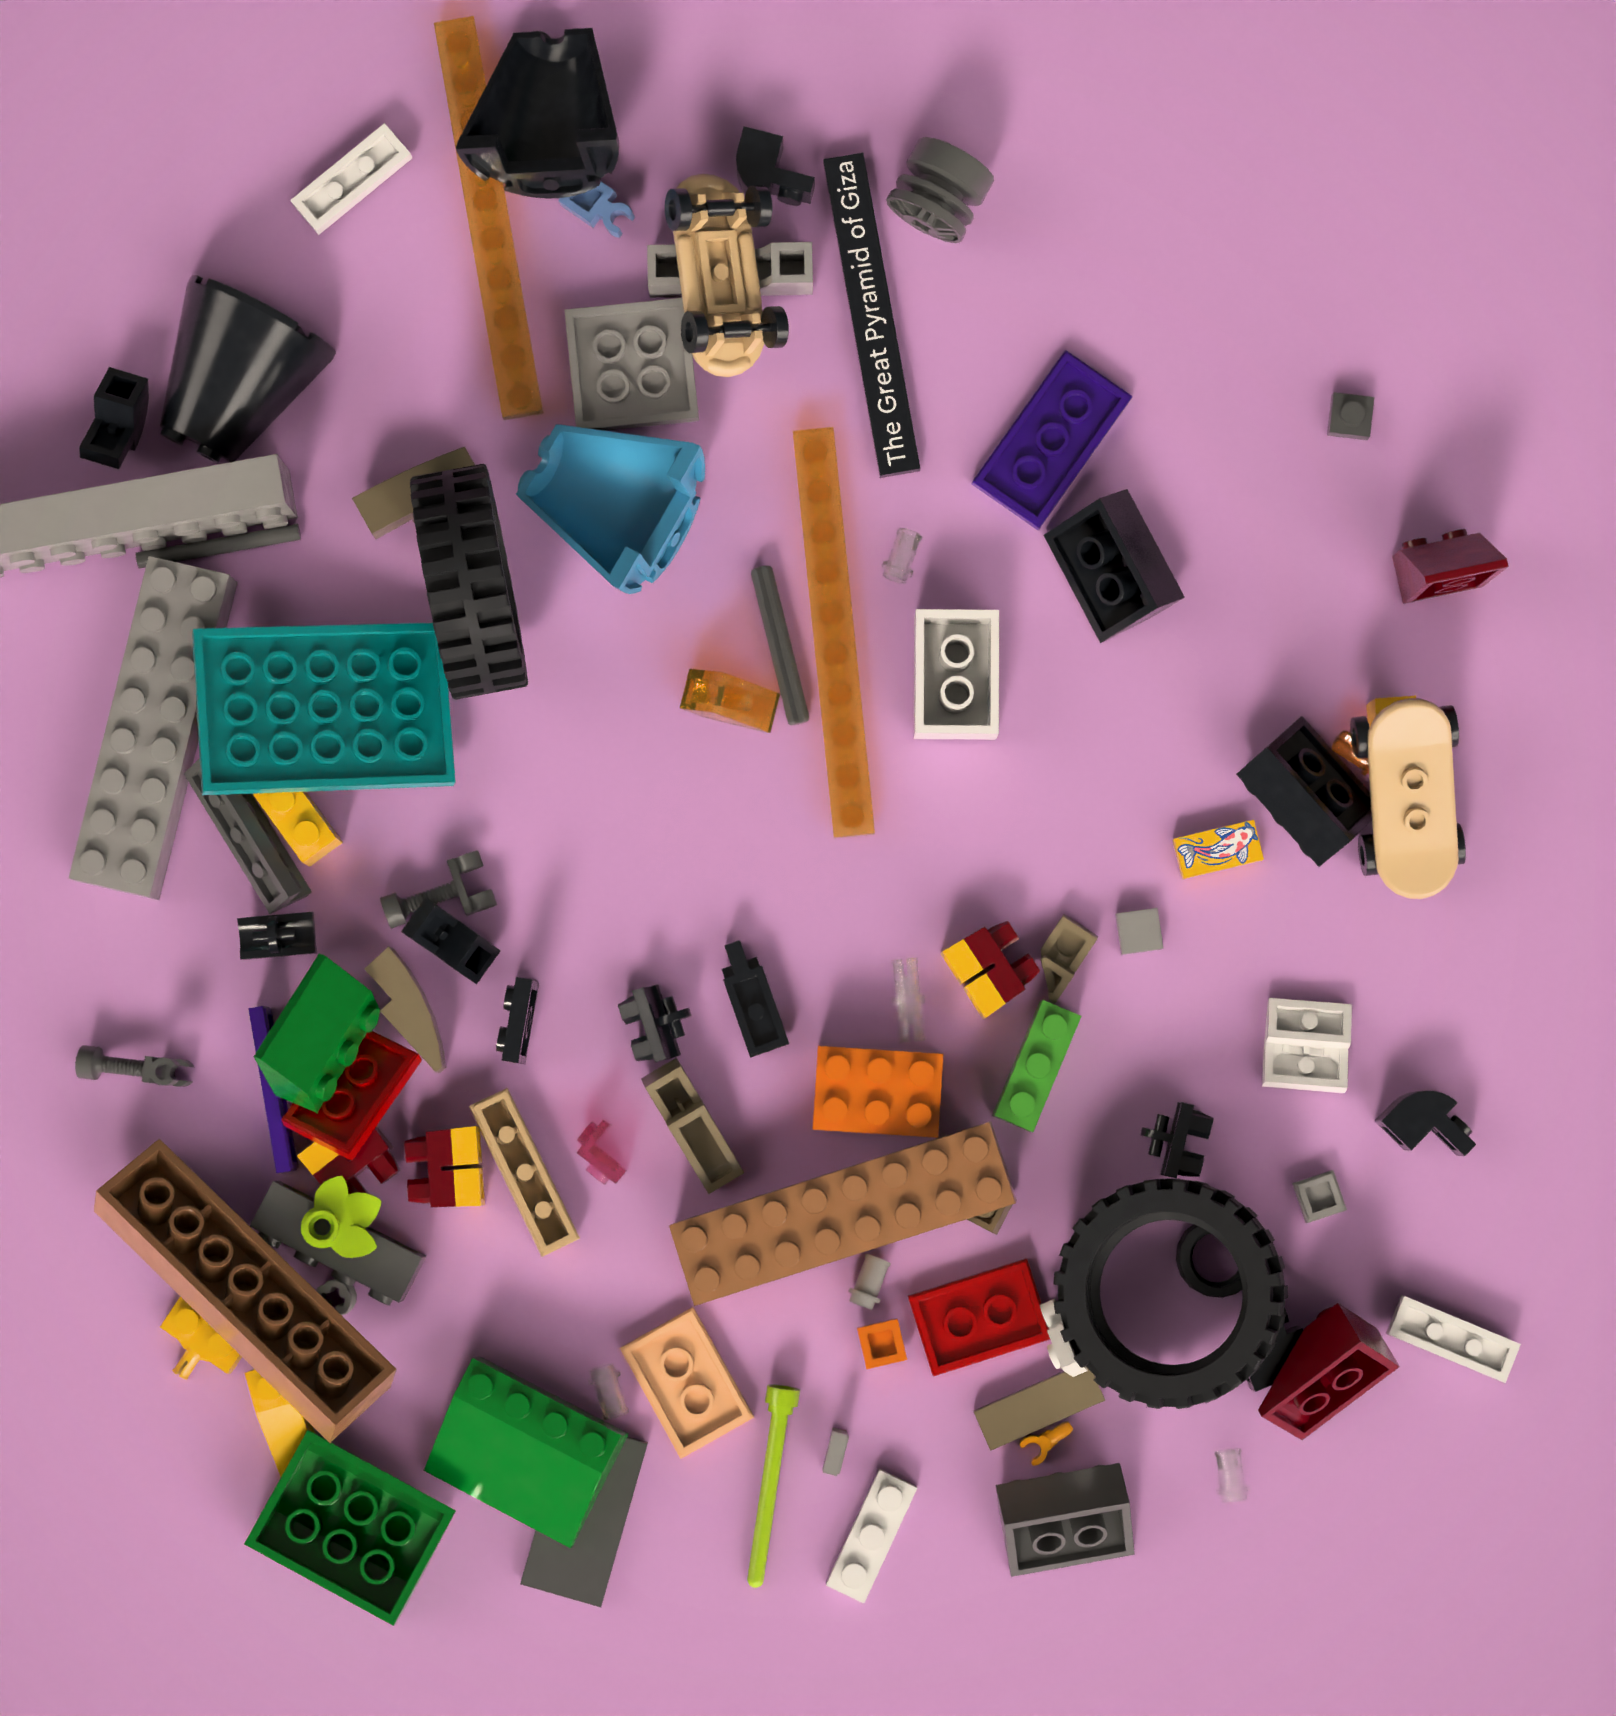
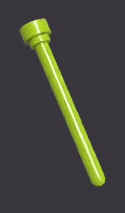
[747,1384,800,1588]

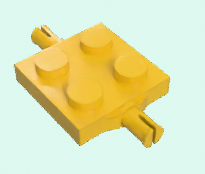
[160,1296,242,1380]

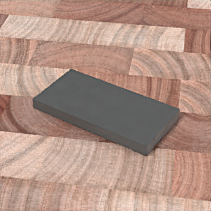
[520,1437,648,1608]

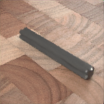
[751,566,809,725]

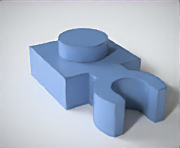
[558,182,635,238]

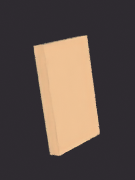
[620,1307,754,1459]

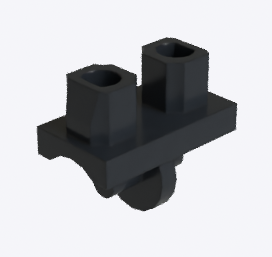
[237,912,317,960]
[618,984,692,1062]
[1140,1102,1214,1179]

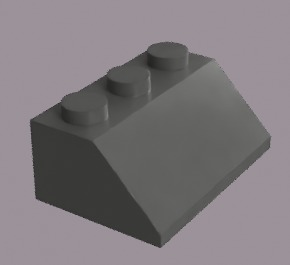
[996,1463,1135,1577]

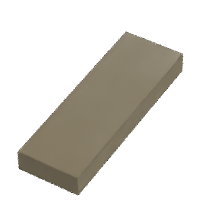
[973,1368,1105,1451]

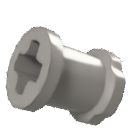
[316,1279,357,1315]

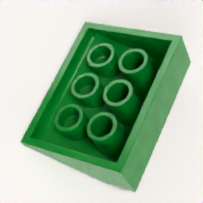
[423,1357,629,1548]
[244,1430,456,1626]

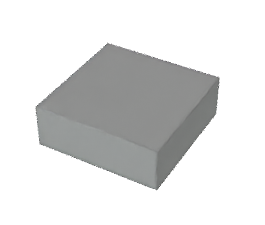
[1115,908,1163,955]
[1292,1170,1347,1223]
[822,1428,849,1476]

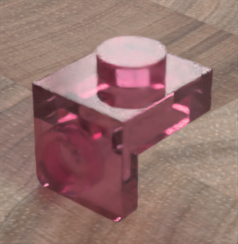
[576,1120,628,1185]

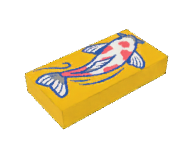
[1172,820,1264,880]

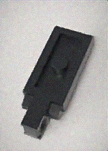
[722,940,789,1058]

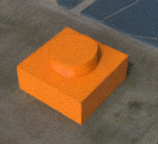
[857,1318,907,1369]

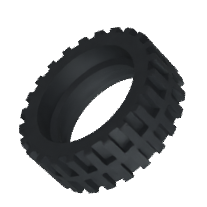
[410,464,528,700]
[1053,1178,1288,1409]

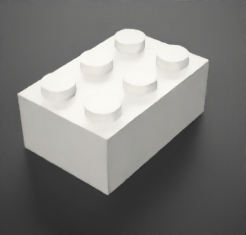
[914,609,999,740]

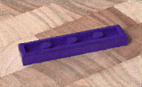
[248,1006,299,1174]

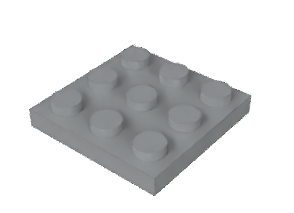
[564,298,699,431]

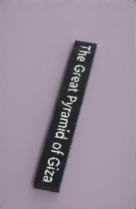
[823,153,921,478]

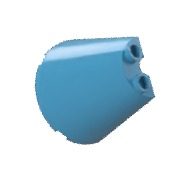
[516,424,705,594]

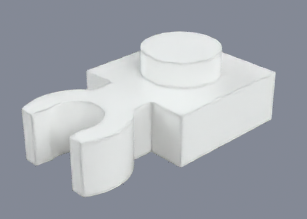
[1040,1299,1088,1377]

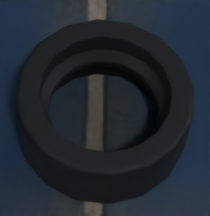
[1176,1224,1242,1298]

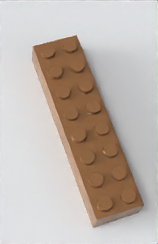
[669,1121,1017,1306]
[94,1139,397,1443]

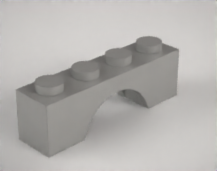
[647,242,813,298]

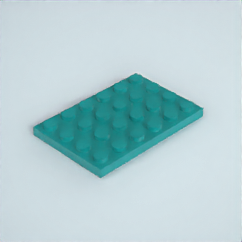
[192,623,456,795]

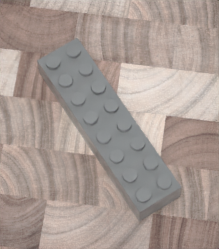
[0,454,298,578]
[69,556,238,900]

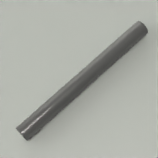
[135,524,301,569]

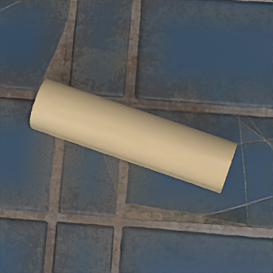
[469,1088,580,1257]

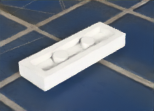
[290,123,412,235]
[1386,1295,1521,1383]
[826,1469,917,1603]

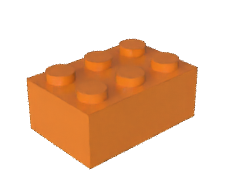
[812,1046,943,1138]

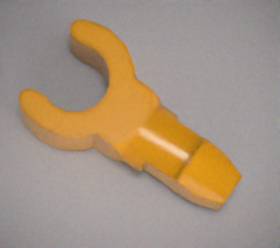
[1019,1421,1073,1466]

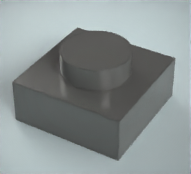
[1327,392,1374,440]

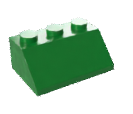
[253,953,380,1113]

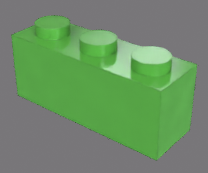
[992,1000,1082,1132]

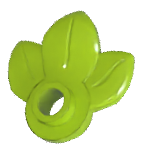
[301,1176,381,1258]

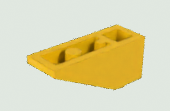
[244,1369,314,1477]

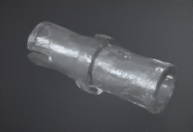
[891,958,926,1043]

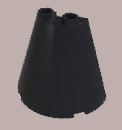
[456,28,619,199]
[160,275,336,463]

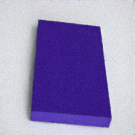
[972,350,1133,531]

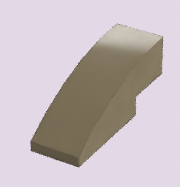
[352,446,475,539]
[364,946,446,1073]
[641,1057,744,1194]

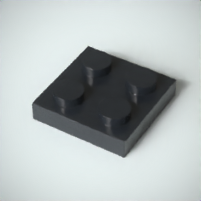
[496,977,539,1065]

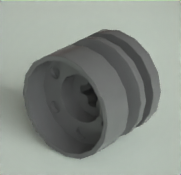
[886,137,994,243]

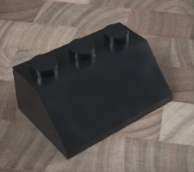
[1043,489,1185,643]
[1236,716,1372,867]

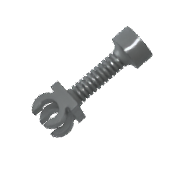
[380,850,497,929]
[75,1045,195,1087]

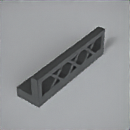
[184,758,312,914]

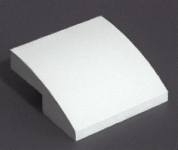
[1262,998,1352,1093]

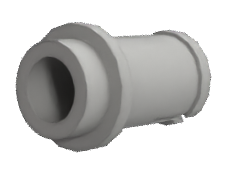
[848,1254,891,1310]

